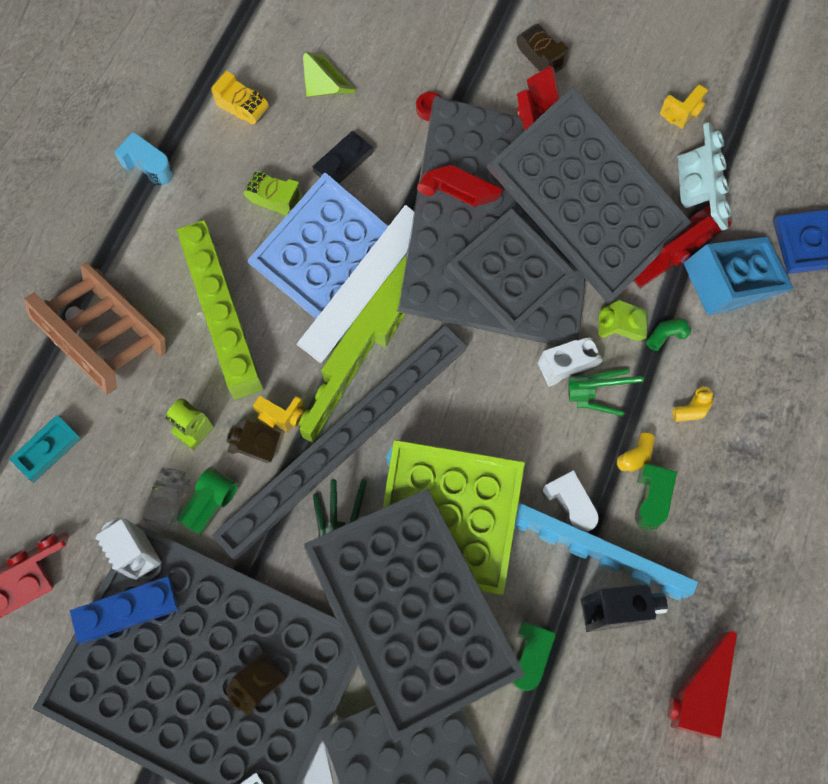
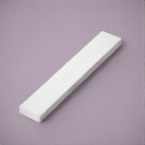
[296,205,414,363]

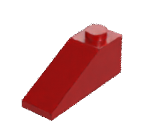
[668,631,737,738]

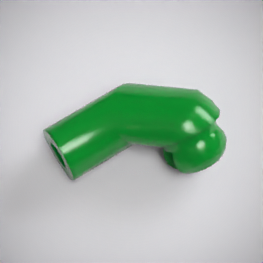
[646,318,692,351]

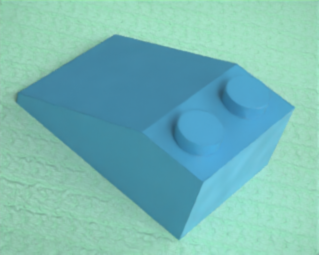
[683,237,793,316]

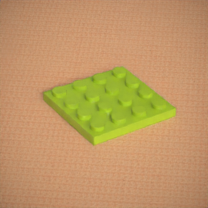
[383,440,525,595]

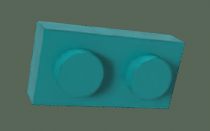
[9,415,82,483]

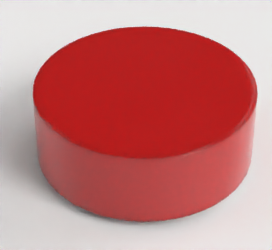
[416,92,442,121]

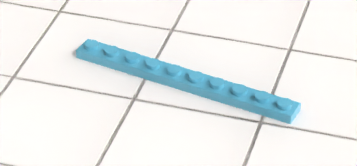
[386,446,698,600]

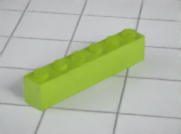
[176,220,264,400]

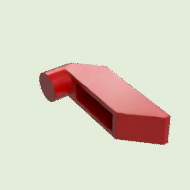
[417,165,503,207]

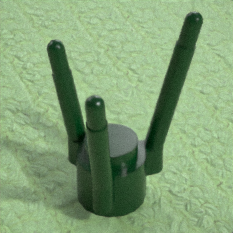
[313,479,367,537]

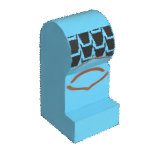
[114,132,173,185]

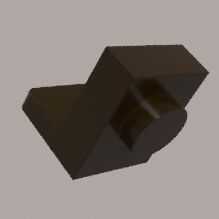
[226,419,280,463]
[226,653,287,716]

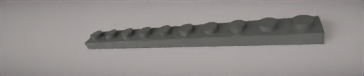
[212,325,467,561]

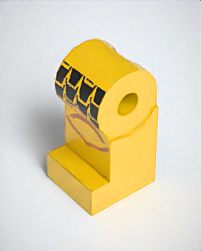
[211,70,269,124]

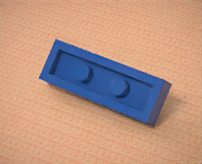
[70,577,180,644]

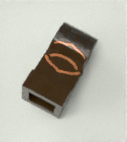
[516,24,569,73]

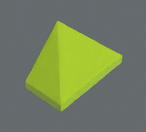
[303,52,356,97]

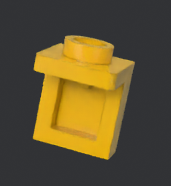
[660,84,708,129]
[253,395,305,433]

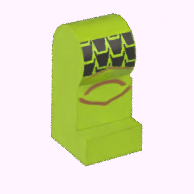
[243,172,303,216]
[165,398,214,451]

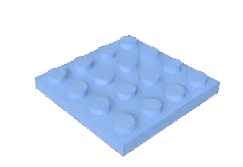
[247,173,407,340]

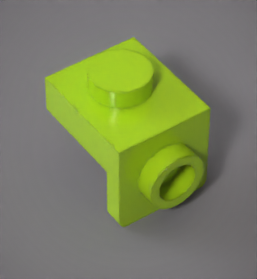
[598,300,647,341]

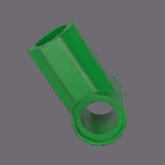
[176,467,238,536]

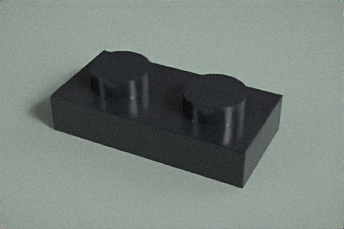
[313,130,373,184]

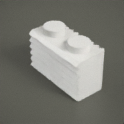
[96,518,162,580]

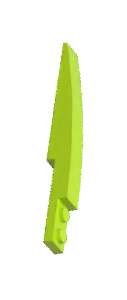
[299,254,407,443]

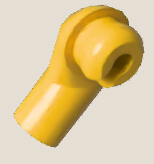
[672,386,714,422]
[617,433,655,472]

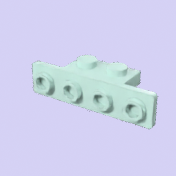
[678,122,731,230]

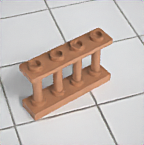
[24,262,166,395]

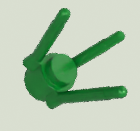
[568,368,644,416]

